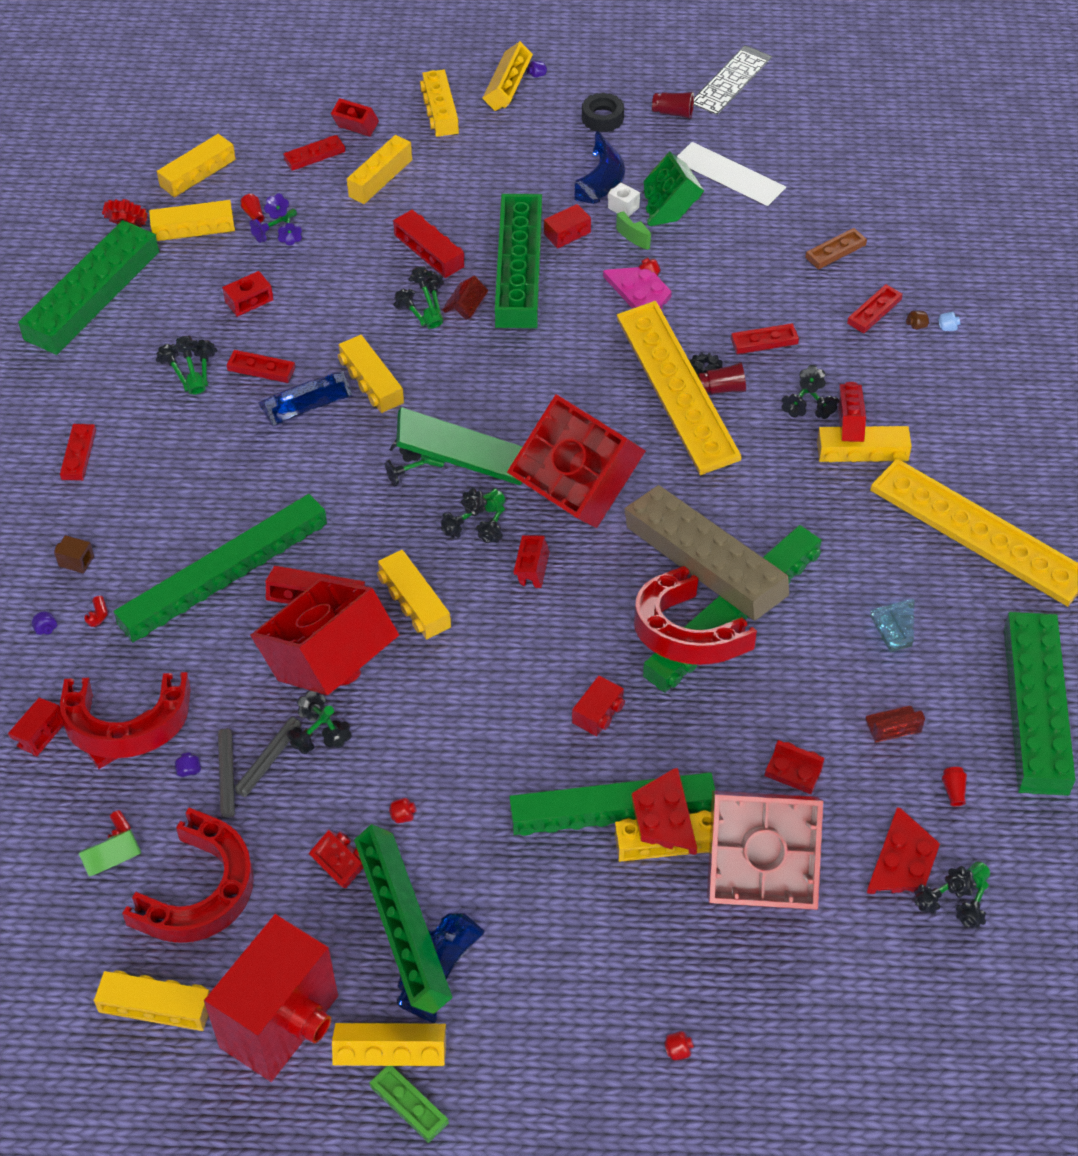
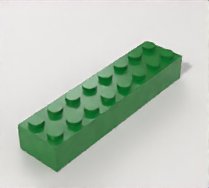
[495,194,542,328]
[18,220,159,355]
[1004,612,1076,796]

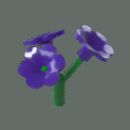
[249,193,302,246]

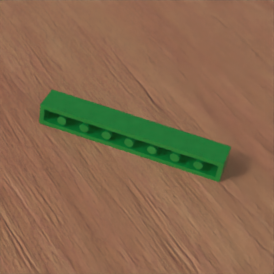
[509,772,716,836]
[354,824,453,1014]

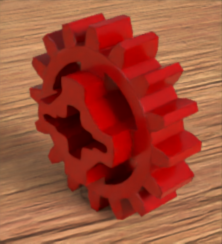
[102,199,148,227]

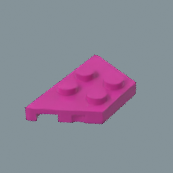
[603,267,672,310]

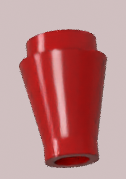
[240,194,265,223]
[941,767,967,807]

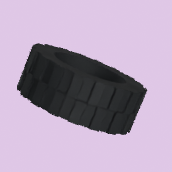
[582,93,624,132]

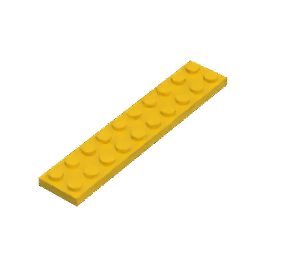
[617,301,741,475]
[870,458,1078,607]

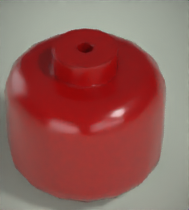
[638,257,661,276]
[389,797,417,823]
[664,1031,694,1060]

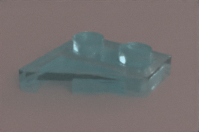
[870,598,915,653]

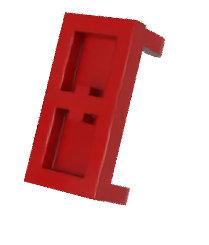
[513,535,550,588]
[8,698,64,757]

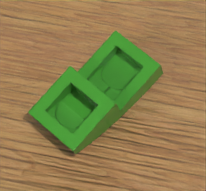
[616,211,651,250]
[79,829,141,877]

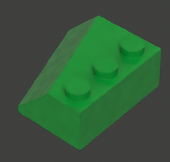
[643,151,704,226]

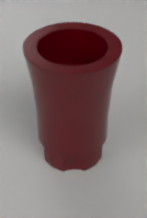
[652,92,694,119]
[698,362,746,394]

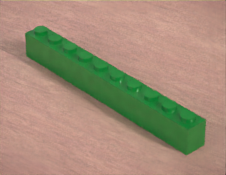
[113,494,327,643]
[643,525,822,693]

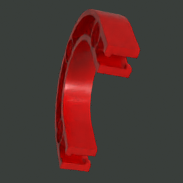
[634,566,757,665]
[60,672,191,758]
[122,807,254,943]

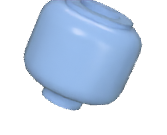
[938,312,961,331]

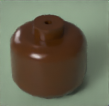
[906,310,929,330]

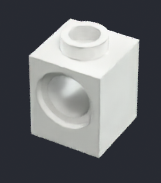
[608,183,640,217]

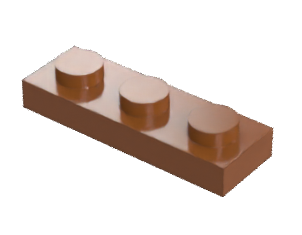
[805,228,867,270]

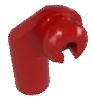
[84,596,108,627]
[108,810,131,838]

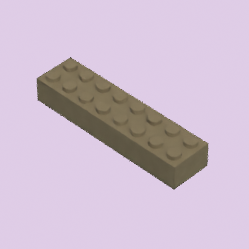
[624,485,789,621]

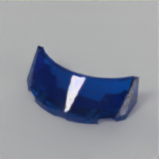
[574,131,625,204]
[258,371,353,427]
[397,913,485,1024]

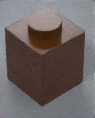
[54,535,94,574]

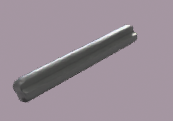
[235,717,301,797]
[218,728,235,818]

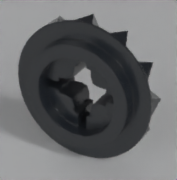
[689,352,723,378]

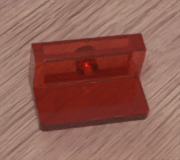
[442,275,488,320]
[865,706,925,743]

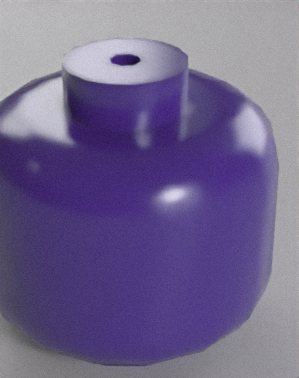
[526,61,547,77]
[31,611,58,635]
[175,753,201,777]

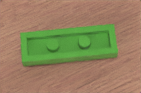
[369,1066,449,1143]

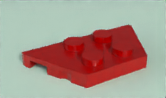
[631,768,697,855]
[867,807,940,894]

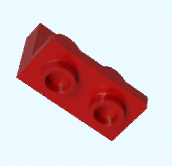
[764,740,825,795]
[308,830,364,888]

